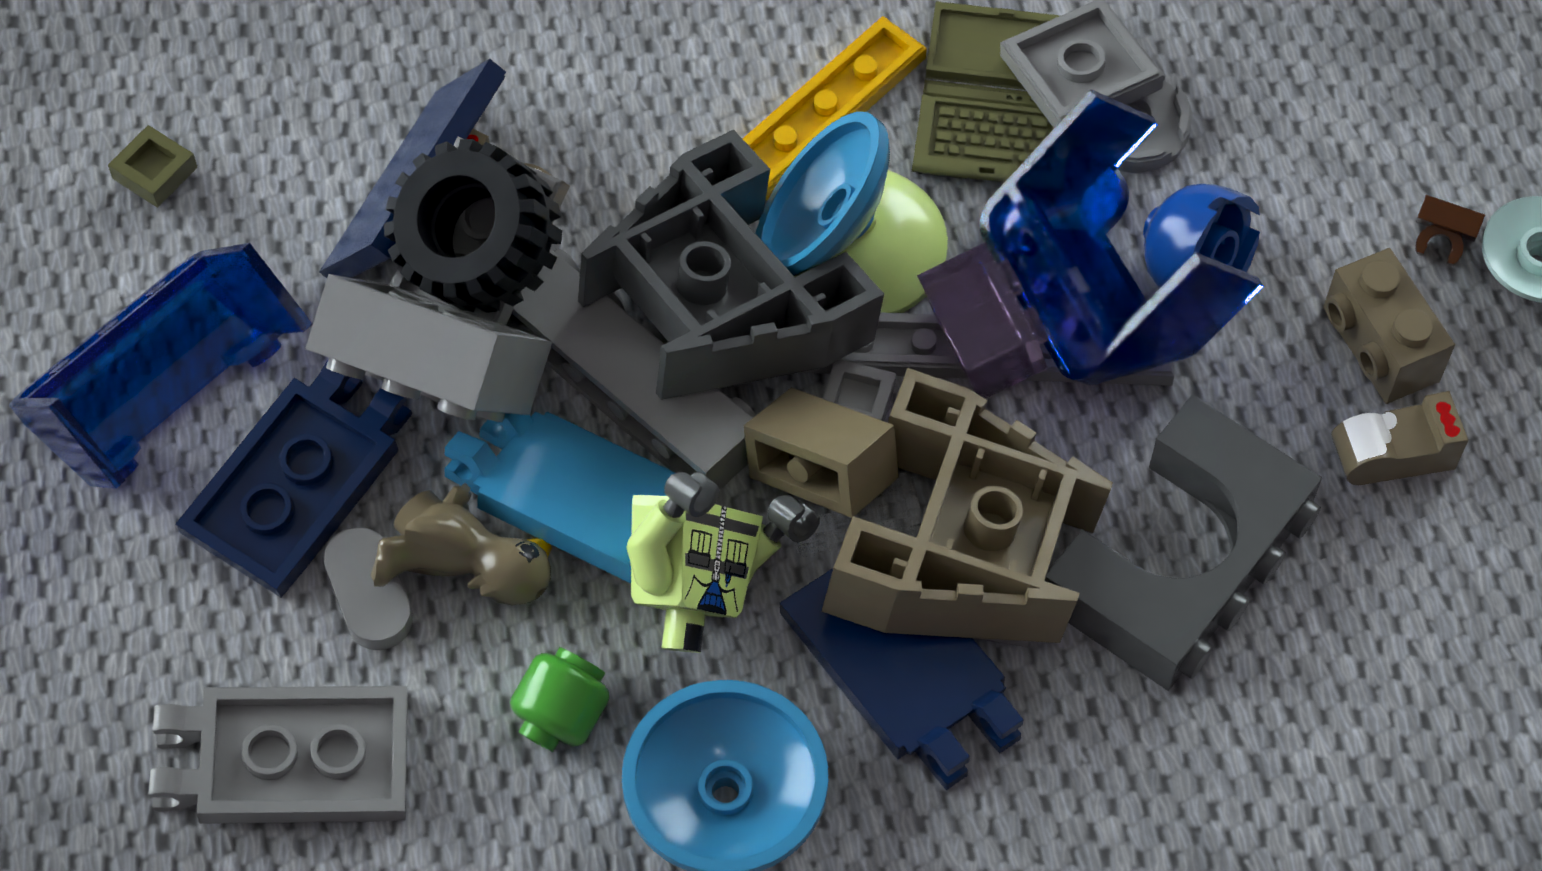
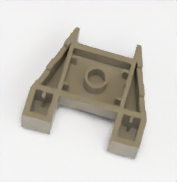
[822,368,1113,643]

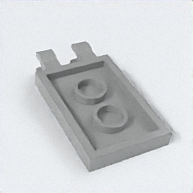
[149,686,408,824]

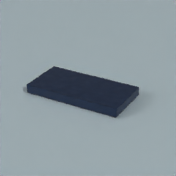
[319,59,506,278]

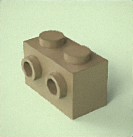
[1323,247,1455,404]
[743,387,899,518]

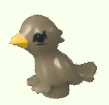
[371,483,552,606]

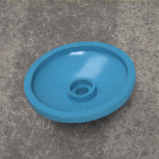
[756,111,890,276]
[622,680,828,871]

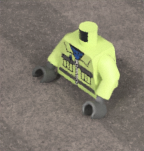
[626,472,820,653]

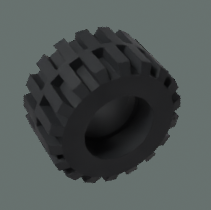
[384,139,562,313]

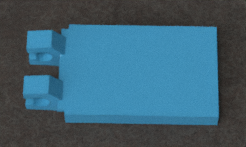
[445,411,675,584]

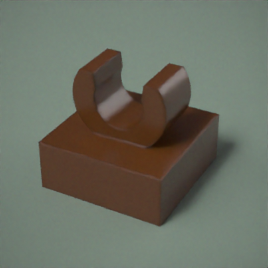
[1415,194,1485,266]

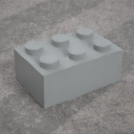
[305,274,552,422]

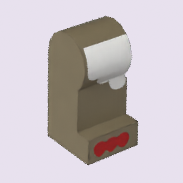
[1331,391,1468,486]

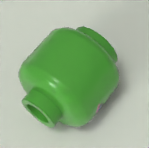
[510,647,610,752]

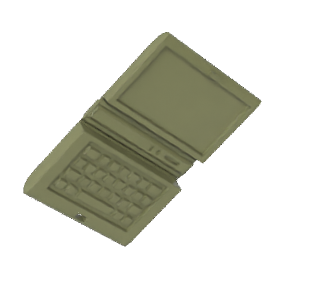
[912,1,1066,189]

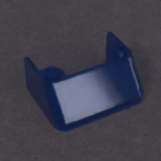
[980,89,1264,385]
[9,243,313,489]

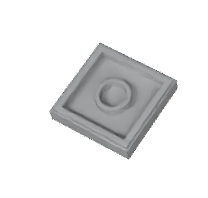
[1000,0,1164,135]

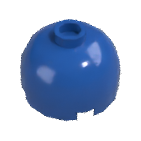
[1143,184,1260,311]

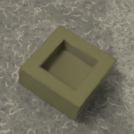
[108,125,198,208]

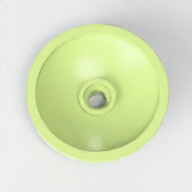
[794,170,948,313]

